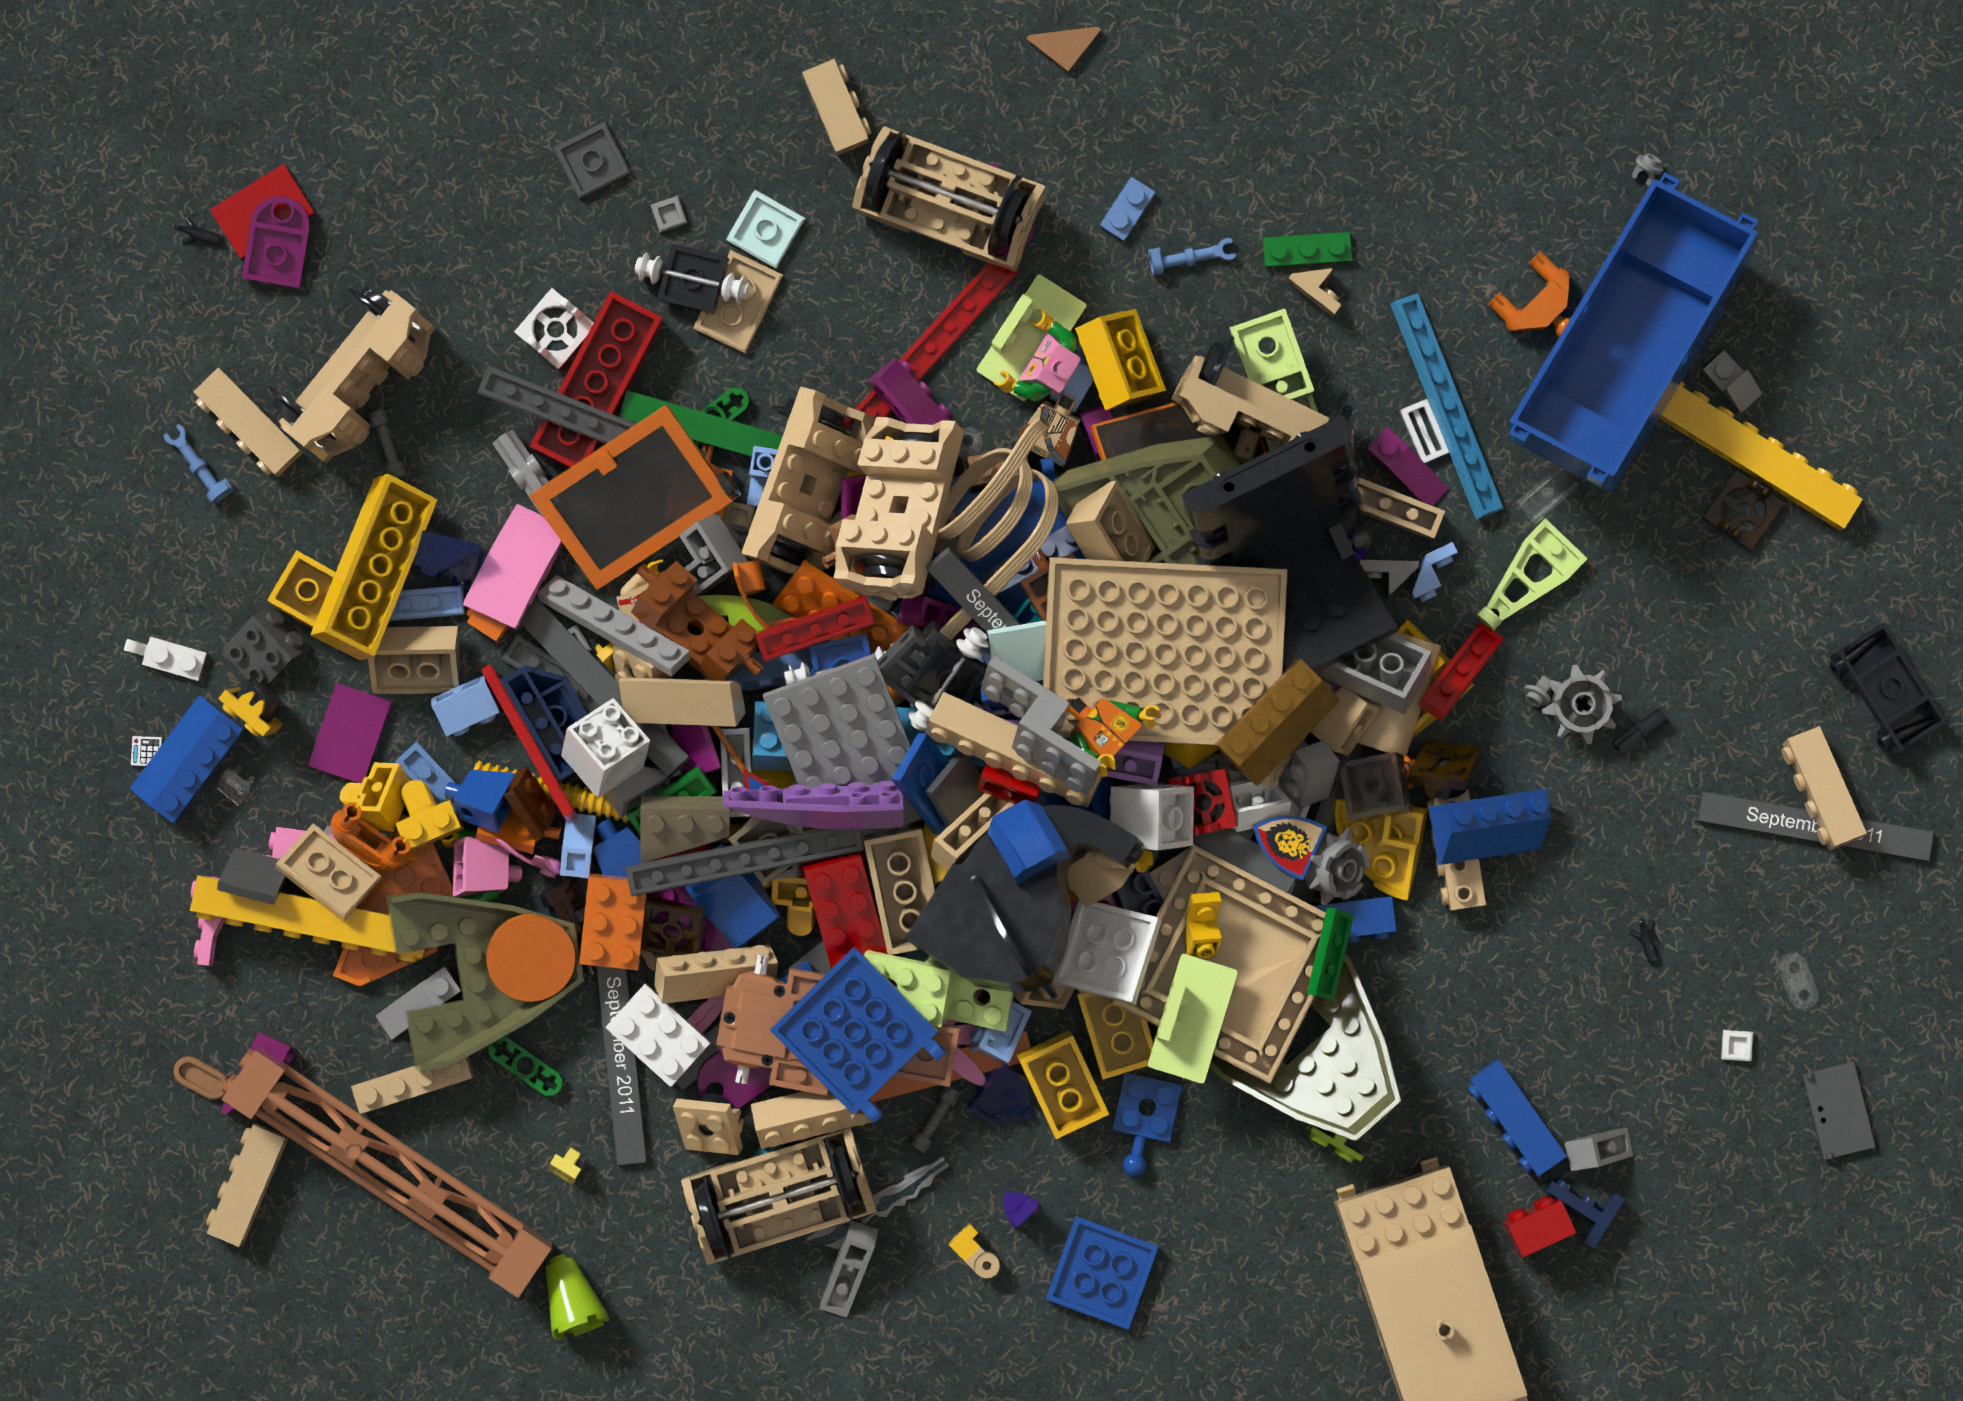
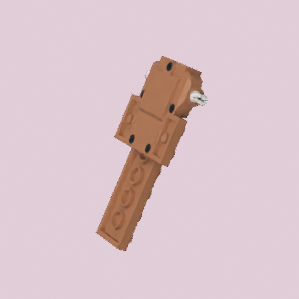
[716,954,961,1096]

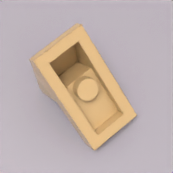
[1287,269,1341,317]

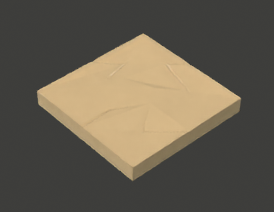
[1111,844,1326,1084]

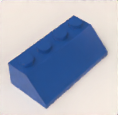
[129,695,247,823]
[1429,789,1551,865]

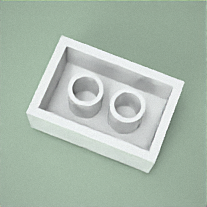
[605,984,712,1087]

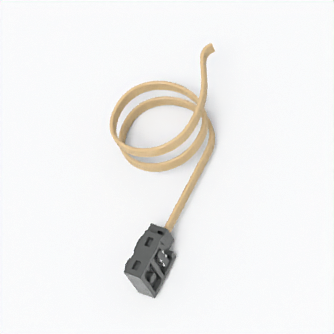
[877,417,1059,707]

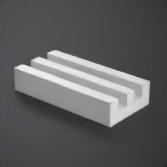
[1400,399,1449,463]

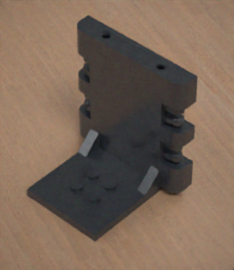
[1181,415,1398,673]

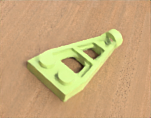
[1477,518,1588,631]

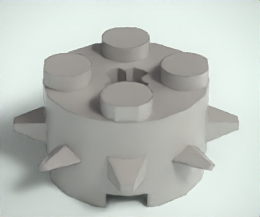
[1542,664,1622,744]
[1304,828,1369,906]

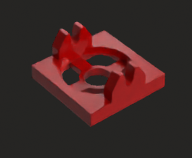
[1168,768,1238,835]

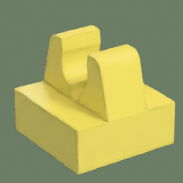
[548,1148,581,1185]

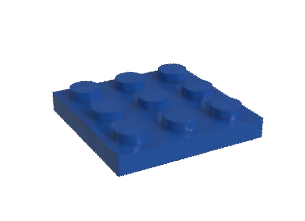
[1045,1216,1159,1330]

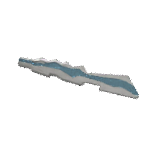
[807,1157,949,1249]

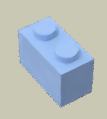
[431,675,500,737]

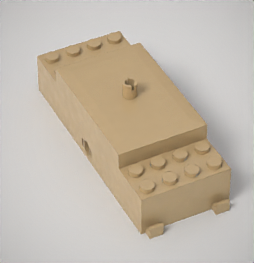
[1334,1156,1528,1401]

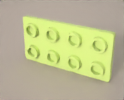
[977,274,1086,401]
[1147,954,1238,1083]

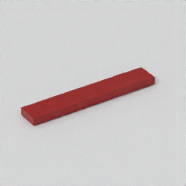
[481,664,578,823]

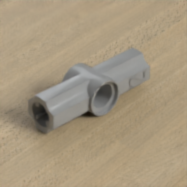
[492,429,562,516]

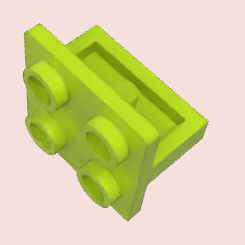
[1306,1124,1364,1163]

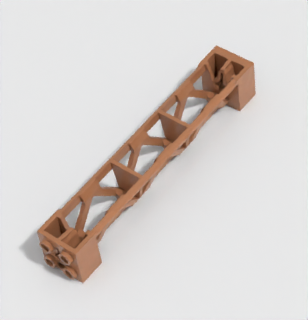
[221,1046,552,1298]

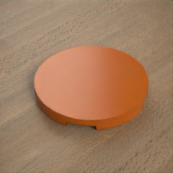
[486,914,575,1002]

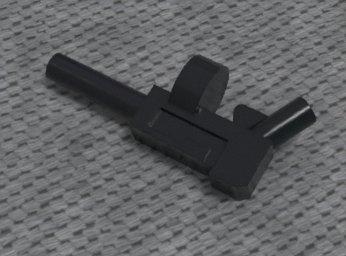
[540,876,597,976]

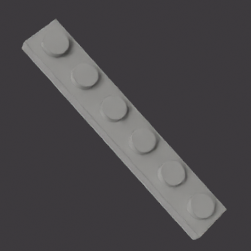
[537,575,691,677]

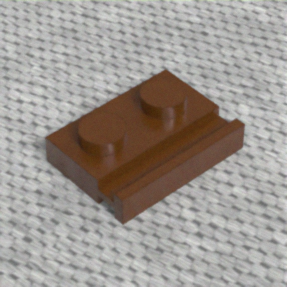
[504,767,557,840]

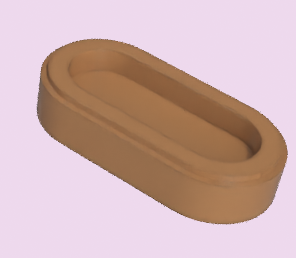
[173,1056,228,1100]

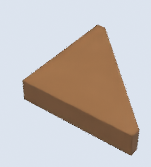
[1026,27,1101,72]

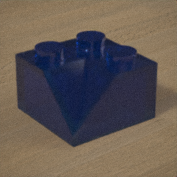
[414,531,485,586]

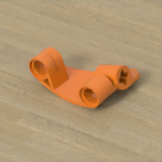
[732,560,796,629]

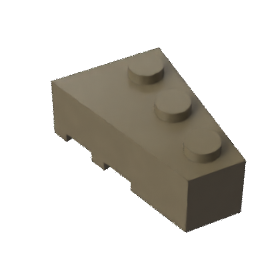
[640,796,730,863]

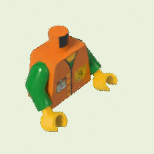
[1068,697,1162,777]

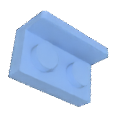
[969,999,1032,1064]

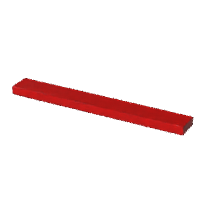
[843,253,1019,432]

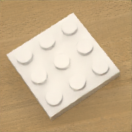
[1053,899,1162,1005]

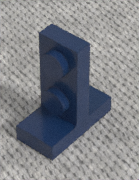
[1544,1179,1625,1249]

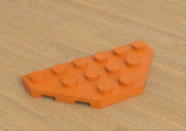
[333,814,453,986]

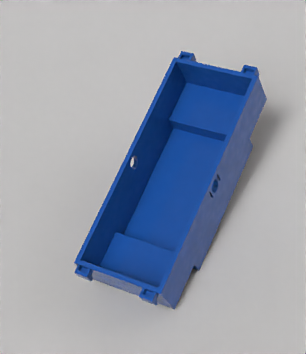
[1508,172,1758,494]

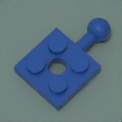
[1112,1073,1182,1177]

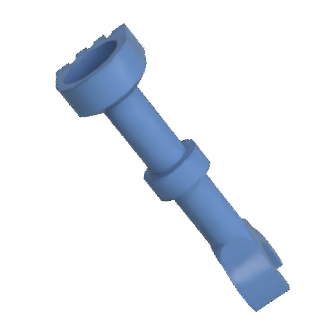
[1148,238,1236,276]
[164,424,234,504]

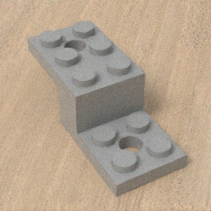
[981,656,1101,796]

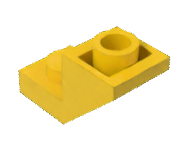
[1185,892,1222,959]

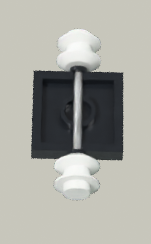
[635,244,750,315]
[907,627,989,732]

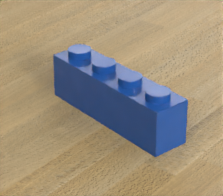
[1314,896,1396,943]
[1468,1059,1567,1177]

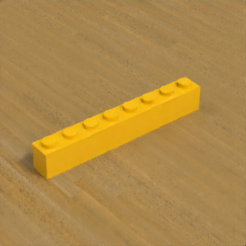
[1660,382,1863,531]
[190,875,426,962]

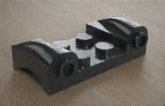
[1829,623,1948,755]

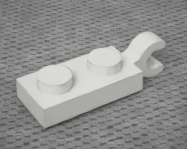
[124,637,207,681]

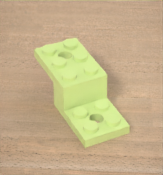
[1229,309,1318,451]
[864,950,1014,1032]

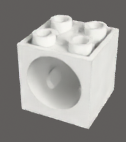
[561,698,650,798]
[1109,783,1194,850]

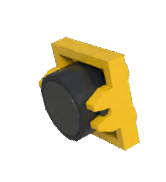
[218,678,284,736]

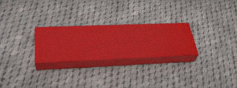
[754,595,876,662]
[1418,622,1504,722]

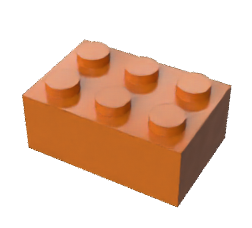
[579,873,647,970]

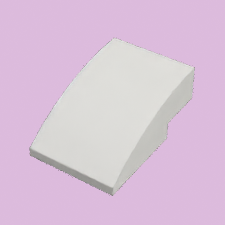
[1202,753,1291,832]

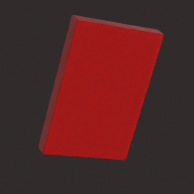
[210,164,315,260]

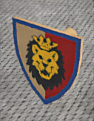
[1252,816,1327,881]

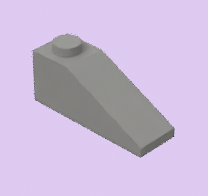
[376,966,462,1040]
[819,1220,878,1318]

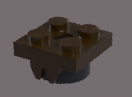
[1408,741,1482,801]

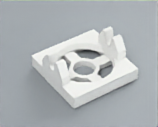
[514,288,593,370]

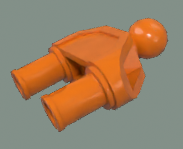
[1487,251,1571,337]
[330,802,411,871]

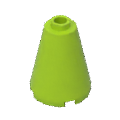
[545,1254,609,1340]

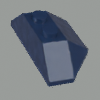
[500,665,588,782]

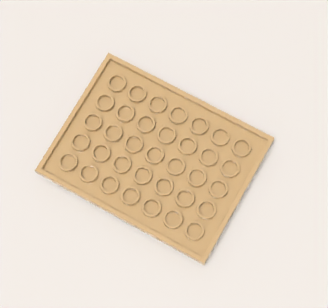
[1043,557,1287,745]

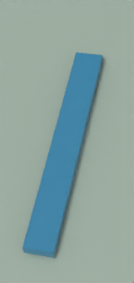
[1390,293,1504,519]

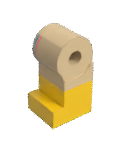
[949,1223,1000,1279]

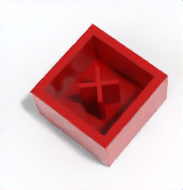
[1502,1195,1576,1258]

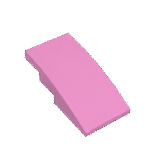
[463,504,563,630]

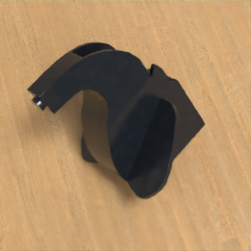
[905,805,1144,999]

